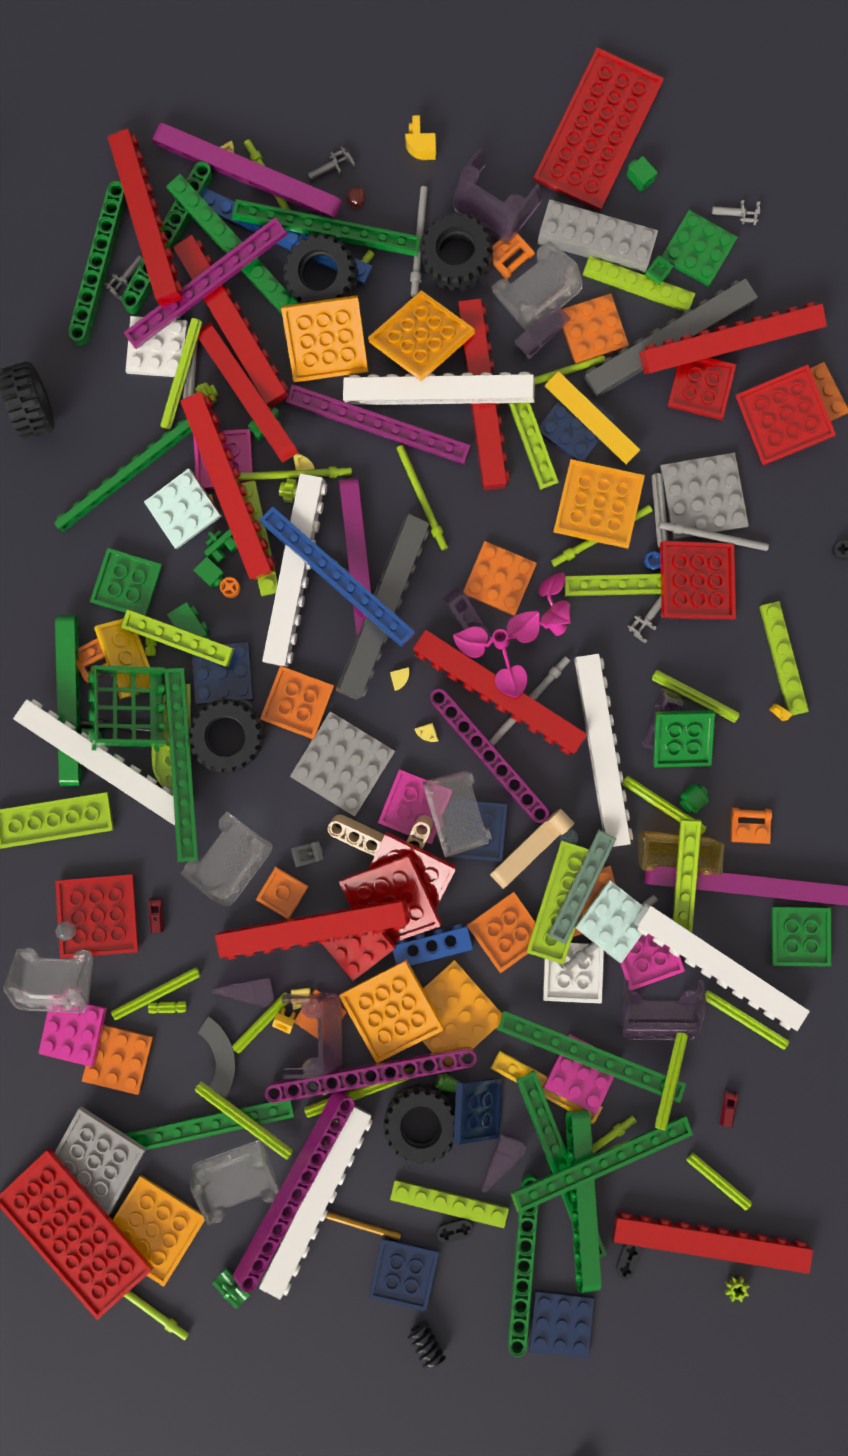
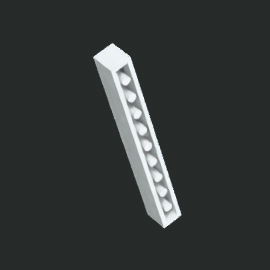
[343,372,535,405]
[262,474,327,667]
[574,654,633,847]
[13,699,175,825]
[633,904,810,1031]
[259,1105,373,1299]

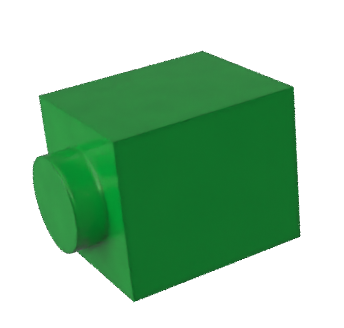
[626,156,658,192]
[194,557,226,589]

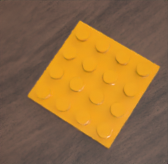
[368,290,475,381]
[281,295,368,382]
[554,459,645,549]
[339,959,444,1063]
[422,960,502,1065]
[113,1175,207,1286]

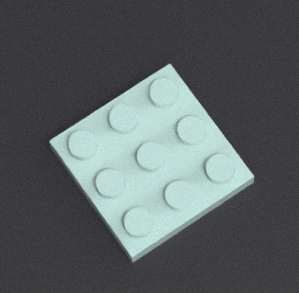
[144,468,222,549]
[574,880,643,963]

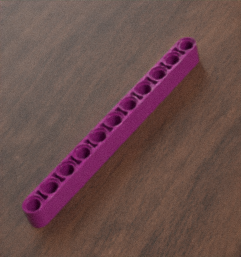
[152,123,342,219]
[644,865,848,906]
[265,1047,477,1103]
[233,1091,354,1293]

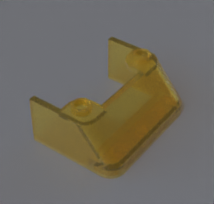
[638,831,724,876]

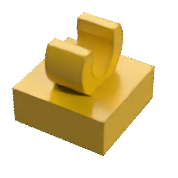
[272,1008,295,1034]

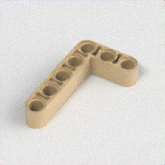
[490,809,575,889]
[328,814,433,856]

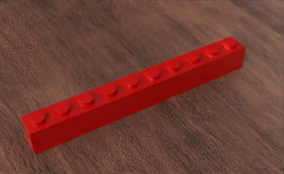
[107,128,183,307]
[173,235,289,408]
[458,299,509,491]
[639,302,827,374]
[180,391,275,581]
[413,630,587,755]
[215,898,410,960]
[612,1212,813,1274]

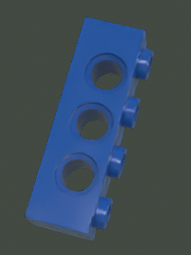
[393,923,473,966]

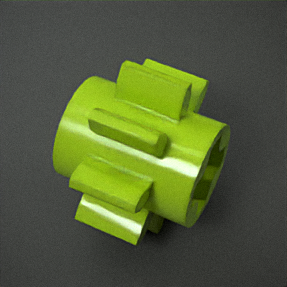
[195,383,218,404]
[279,478,298,503]
[724,1276,749,1302]

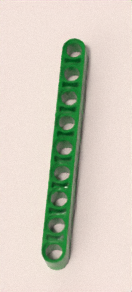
[122,161,213,314]
[68,181,127,346]
[55,615,82,786]
[566,1109,601,1293]
[508,1173,538,1357]

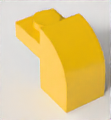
[405,115,436,160]

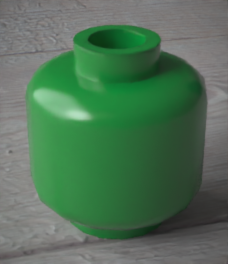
[680,784,709,813]

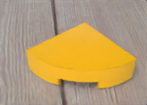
[769,704,792,721]

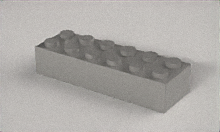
[537,199,658,274]

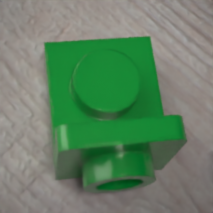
[645,255,674,285]

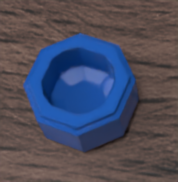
[643,551,660,571]

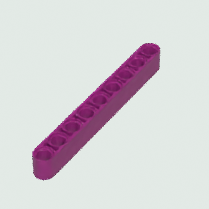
[339,478,371,635]
[430,689,549,823]

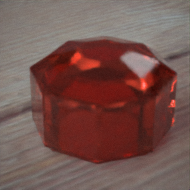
[347,187,365,208]

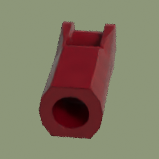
[148,897,164,933]
[719,1090,738,1128]

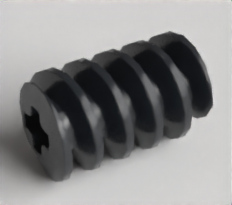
[407,1321,446,1368]

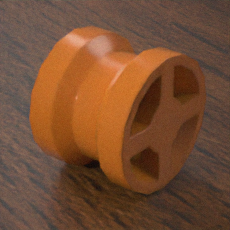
[220,577,241,598]

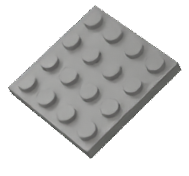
[660,453,749,540]
[290,711,395,816]
[55,1107,147,1215]

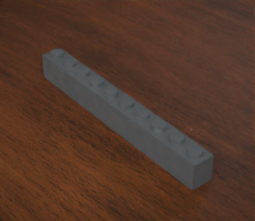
[584,278,758,399]
[336,514,429,700]

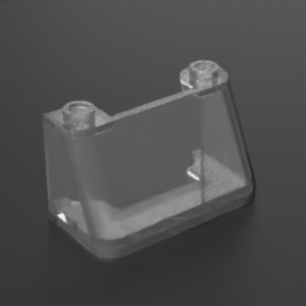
[491,241,583,331]
[422,770,492,857]
[181,811,273,906]
[3,948,93,1013]
[190,1141,280,1226]

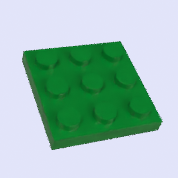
[662,210,738,287]
[90,548,163,616]
[653,710,715,768]
[771,907,831,967]

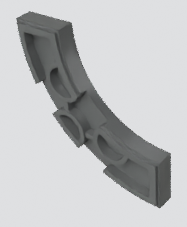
[198,1016,236,1097]

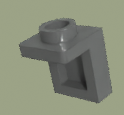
[291,841,324,867]

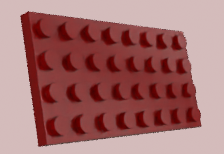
[533,48,664,212]
[0,1148,154,1320]

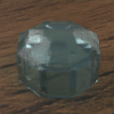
[559,829,578,845]
[55,921,76,941]

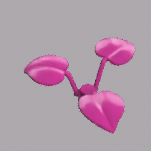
[506,572,571,639]
[453,611,540,698]

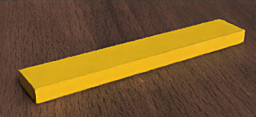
[545,371,640,464]
[490,1050,603,1124]

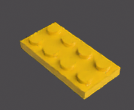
[94,618,150,700]

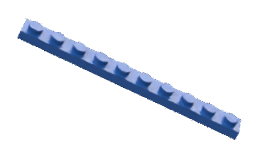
[201,188,373,285]
[260,506,415,648]

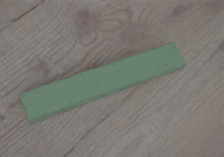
[548,830,617,944]

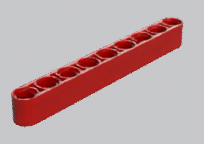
[198,323,298,463]

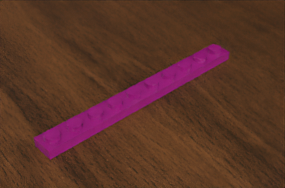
[123,217,288,349]
[286,384,470,464]

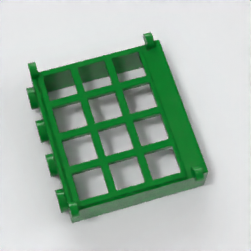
[88,665,166,751]

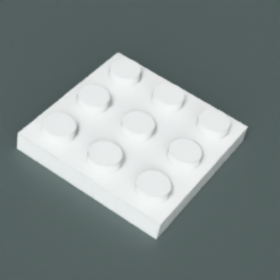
[126,316,188,377]
[543,943,604,1003]

